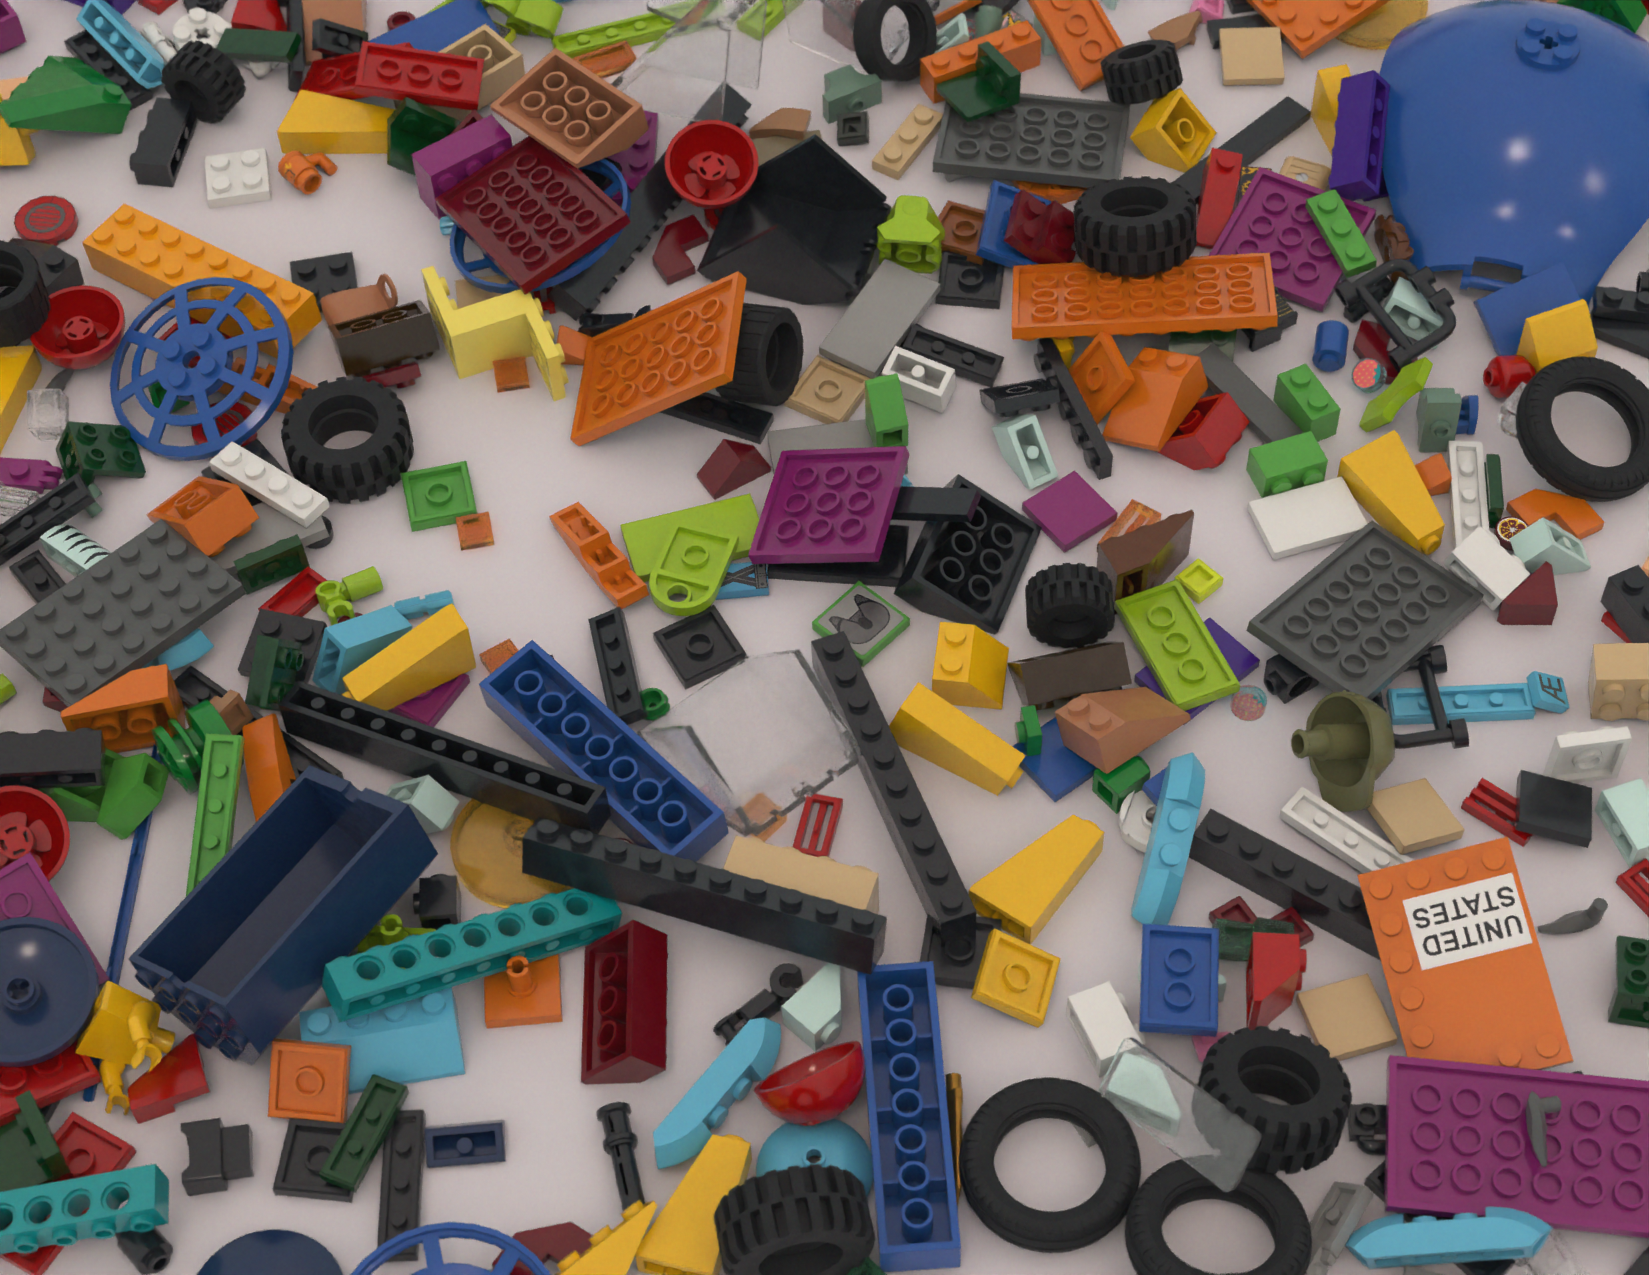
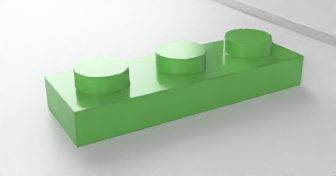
[1306,189,1377,278]

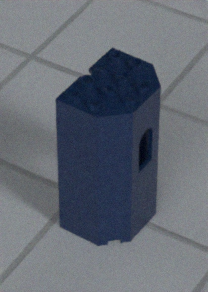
[128,765,438,1065]

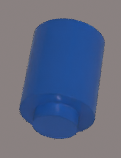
[1312,320,1349,372]

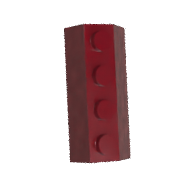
[581,920,668,1084]

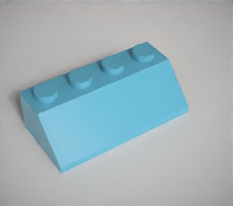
[299,987,465,1094]

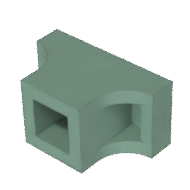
[822,64,882,124]
[1416,388,1462,452]

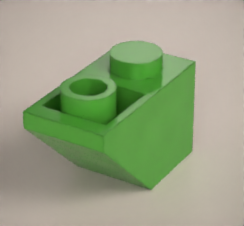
[865,373,908,447]
[96,753,169,840]

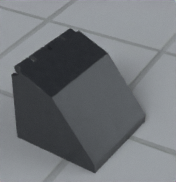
[697,134,892,305]

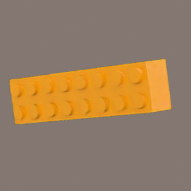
[82,203,322,359]

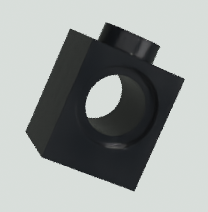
[1263,654,1319,704]

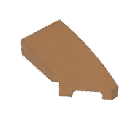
[1148,11,1203,50]
[749,108,811,140]

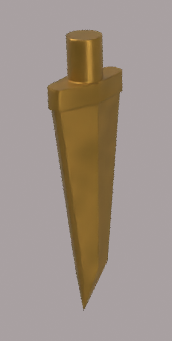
[946,1073,963,1208]

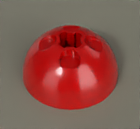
[665,120,759,209]
[30,286,125,370]
[0,785,70,881]
[754,1041,865,1126]

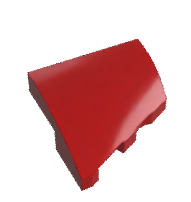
[231,0,287,32]
[127,1033,210,1124]

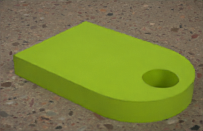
[649,520,739,616]

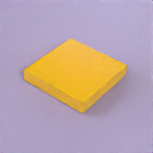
[971,928,1061,1028]

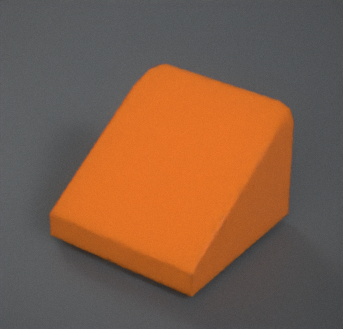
[556,326,592,365]
[1415,453,1452,496]

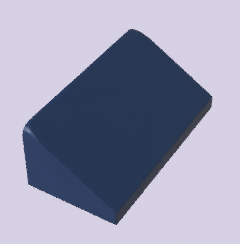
[424,1120,506,1168]

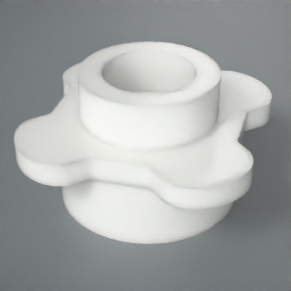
[243,60,279,77]

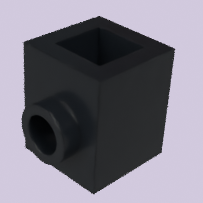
[413,874,461,930]

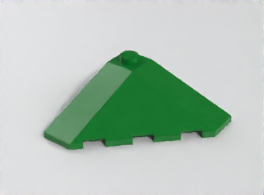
[0,56,132,134]

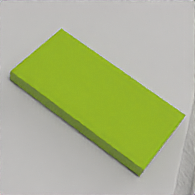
[620,493,760,582]
[1114,579,1240,711]

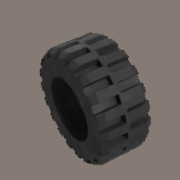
[1074,176,1197,277]
[281,376,414,504]
[1193,1026,1352,1174]
[714,1164,876,1275]

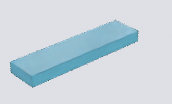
[1386,683,1535,725]

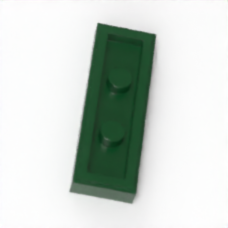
[216,28,302,63]
[319,1074,409,1193]

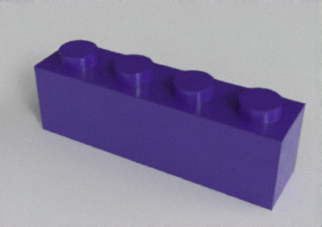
[1329,70,1390,201]

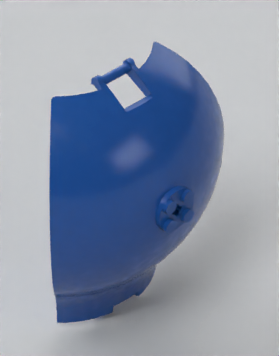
[1380,0,1649,308]

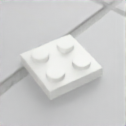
[204,148,272,209]
[1543,726,1632,783]

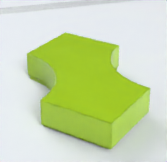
[1359,357,1433,433]

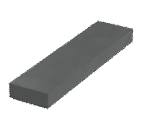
[1196,343,1304,444]

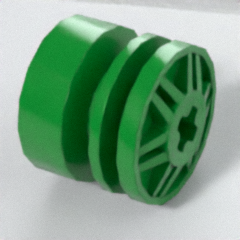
[152,699,244,795]

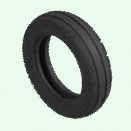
[1516,356,1649,502]
[959,1077,1141,1253]
[1125,1154,1312,1275]

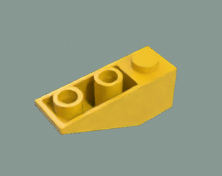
[555,1200,657,1275]

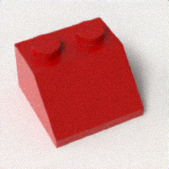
[1155,392,1250,470]
[1245,932,1307,1030]

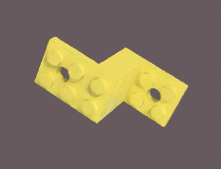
[421,266,569,401]

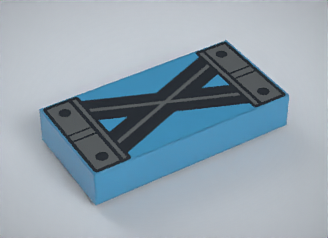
[715,562,769,600]

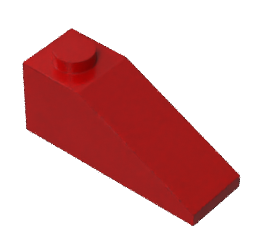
[1196,148,1243,249]

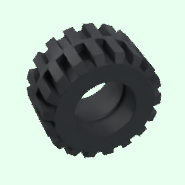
[161,40,246,124]
[1100,40,1183,104]
[1025,563,1115,648]

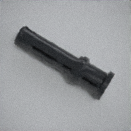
[596,1102,645,1220]

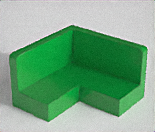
[1557,0,1647,33]

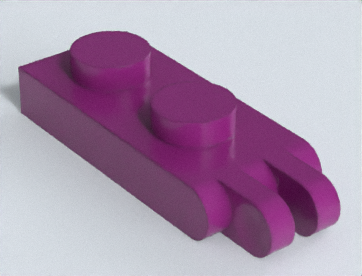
[0,457,63,494]

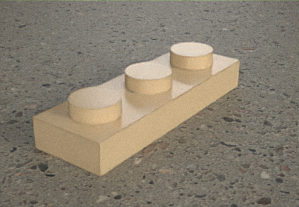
[872,104,943,180]

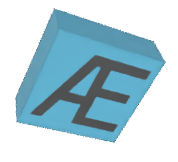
[1527,671,1570,714]

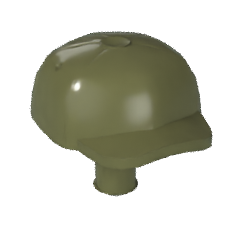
[1291,690,1395,812]

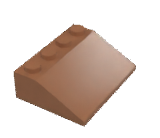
[490,48,649,169]

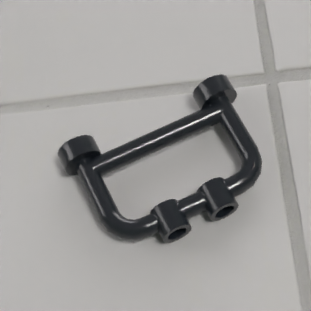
[1334,259,1456,373]
[1372,645,1469,749]

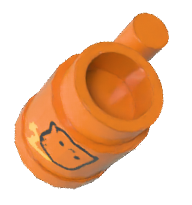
[278,150,337,194]

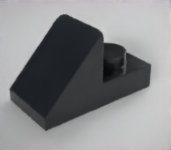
[312,18,368,59]

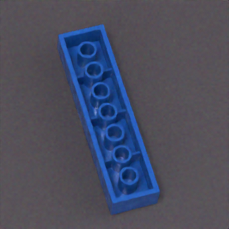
[479,640,729,862]
[857,961,961,1273]

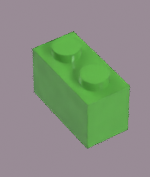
[1273,364,1341,442]
[1246,431,1328,498]

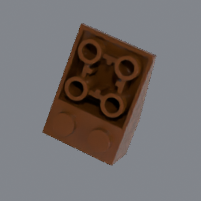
[1097,510,1194,615]

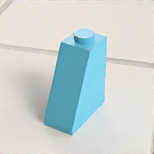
[312,605,412,695]

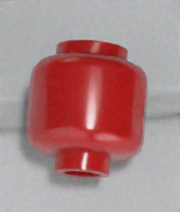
[1483,355,1535,398]

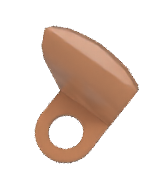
[321,273,398,325]

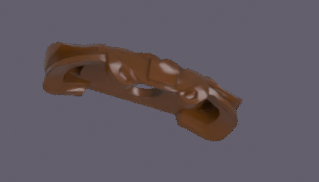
[1374,214,1414,284]

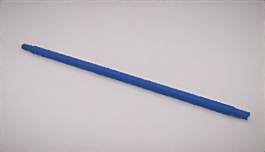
[83,744,163,1102]

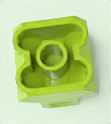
[877,195,945,274]

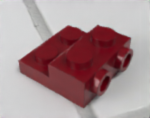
[1004,189,1076,264]

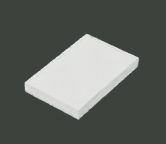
[1247,476,1368,560]

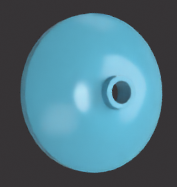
[756,1118,873,1197]

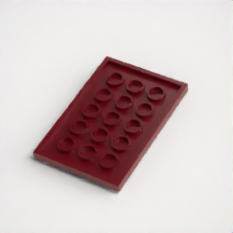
[435,136,631,295]

